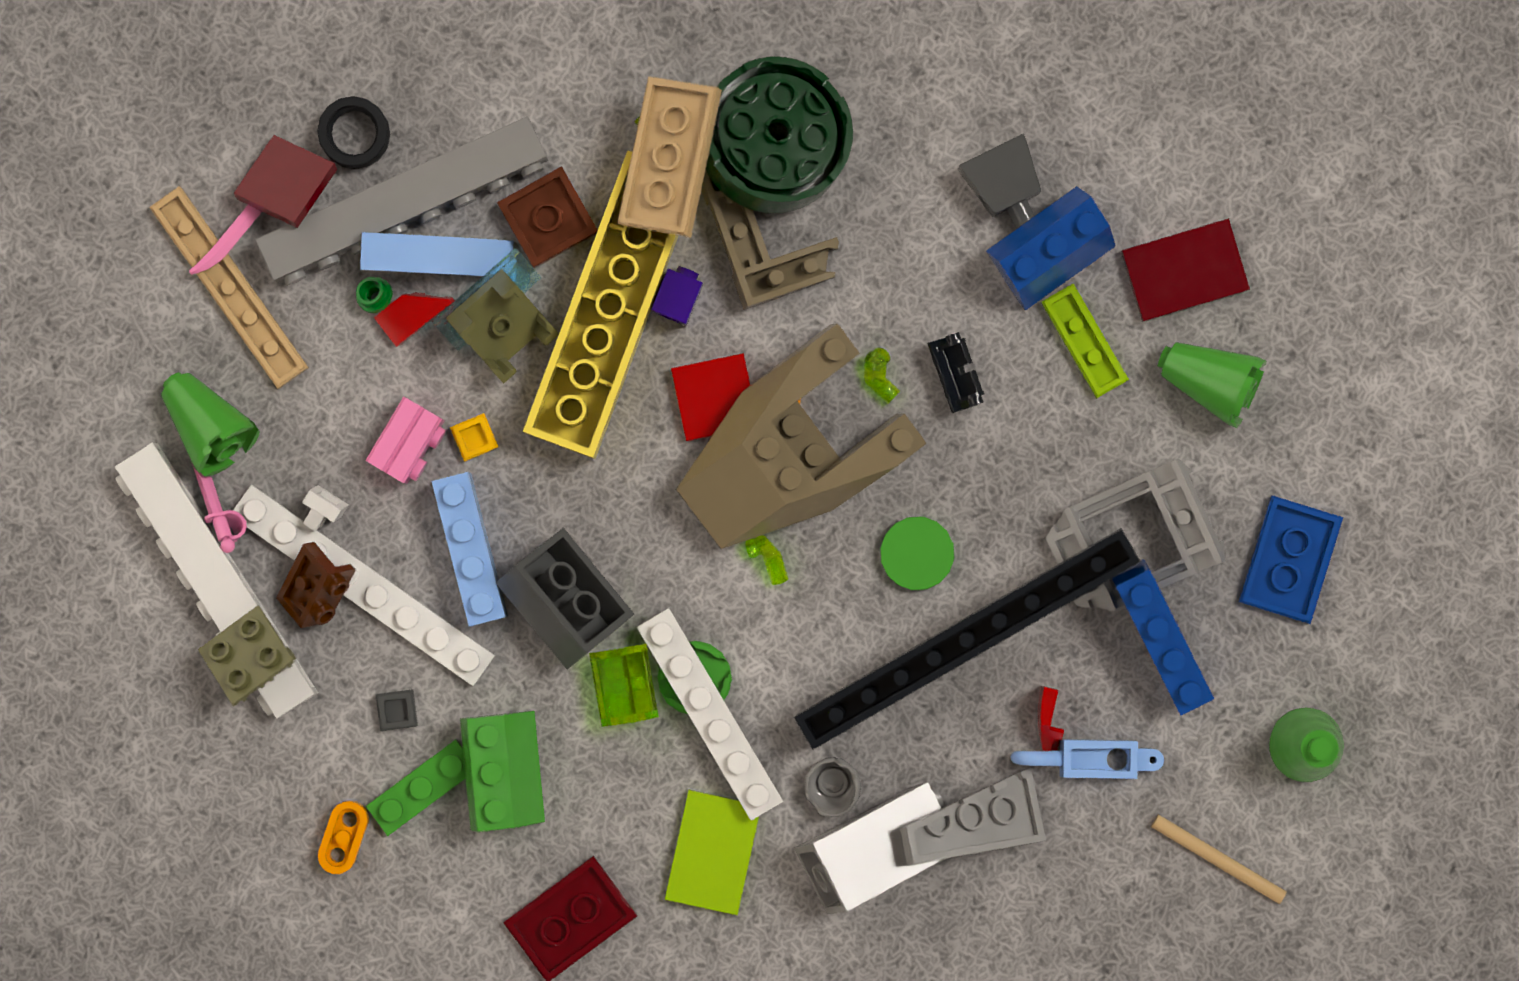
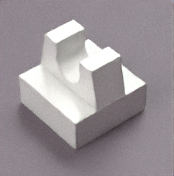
[302,485,349,532]

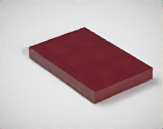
[1121,218,1250,322]
[503,856,638,981]

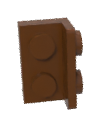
[276,542,356,628]

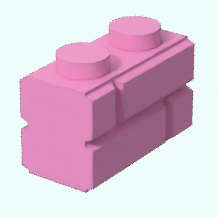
[365,397,446,484]

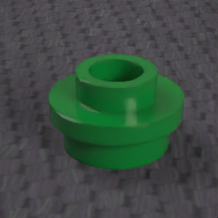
[356,277,393,313]

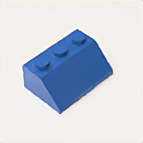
[986,186,1116,311]

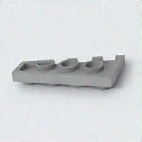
[900,767,1046,866]

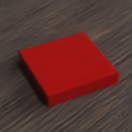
[671,353,750,441]

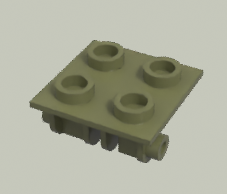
[198,605,296,706]

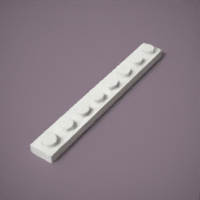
[233,485,496,686]

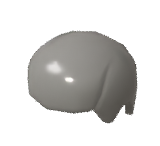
[805,757,861,817]

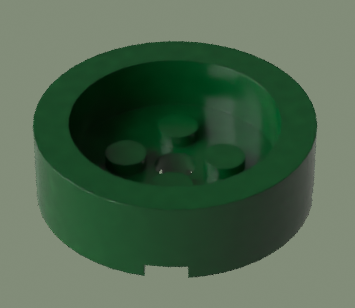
[706,56,853,213]

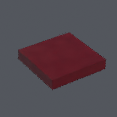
[234,135,338,228]

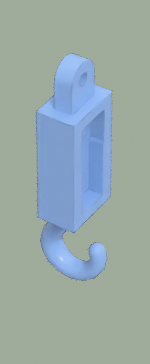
[1010,739,1164,779]

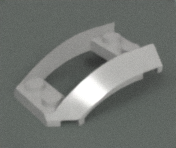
[1046,458,1225,612]

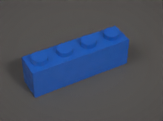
[1112,559,1214,716]

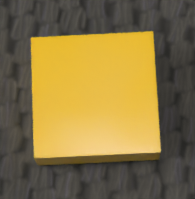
[450,413,499,462]

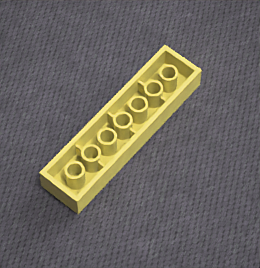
[523,151,678,459]

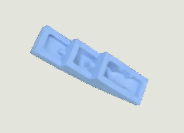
[360,232,514,278]

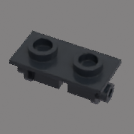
[927,332,985,413]

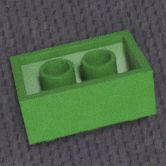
[460,711,545,832]

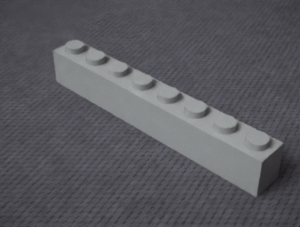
[255,116,548,286]

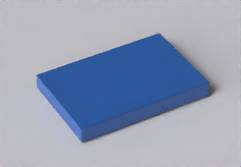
[1238,495,1343,624]

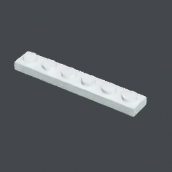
[637,608,783,821]

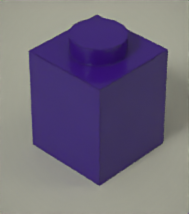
[651,266,703,326]

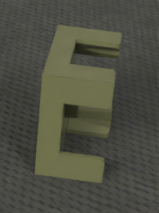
[446,269,559,384]

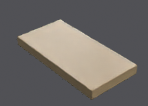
[617,76,722,238]

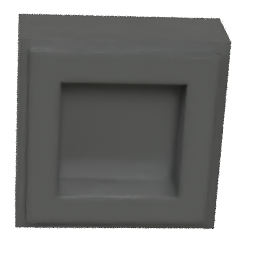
[375,689,418,731]

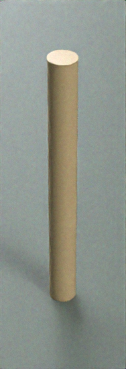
[1151,814,1287,904]

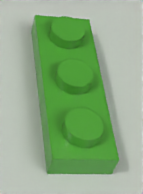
[366,739,466,836]

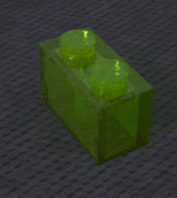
[589,643,659,727]

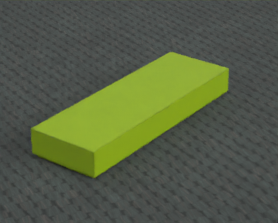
[1041,283,1129,399]

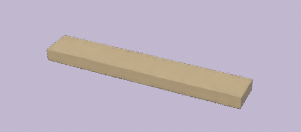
[149,186,309,389]

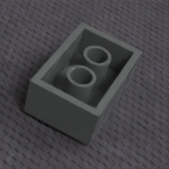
[496,528,634,670]

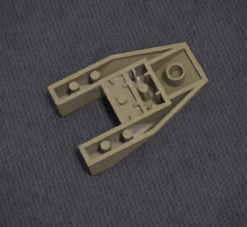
[676,323,927,549]

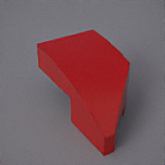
[374,292,456,347]
[1038,686,1064,751]

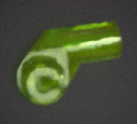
[864,347,900,404]
[745,535,789,585]

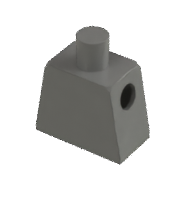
[958,134,1041,229]

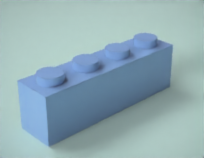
[431,472,508,627]

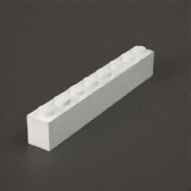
[115,442,318,719]

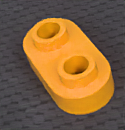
[318,800,369,874]

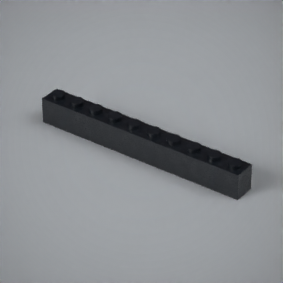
[794,528,1141,750]

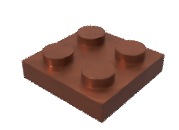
[497,166,598,268]

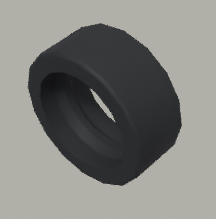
[317,96,391,169]

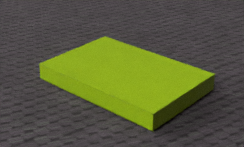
[665,789,759,916]

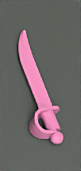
[189,205,262,275]
[191,462,247,553]

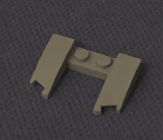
[701,137,839,310]

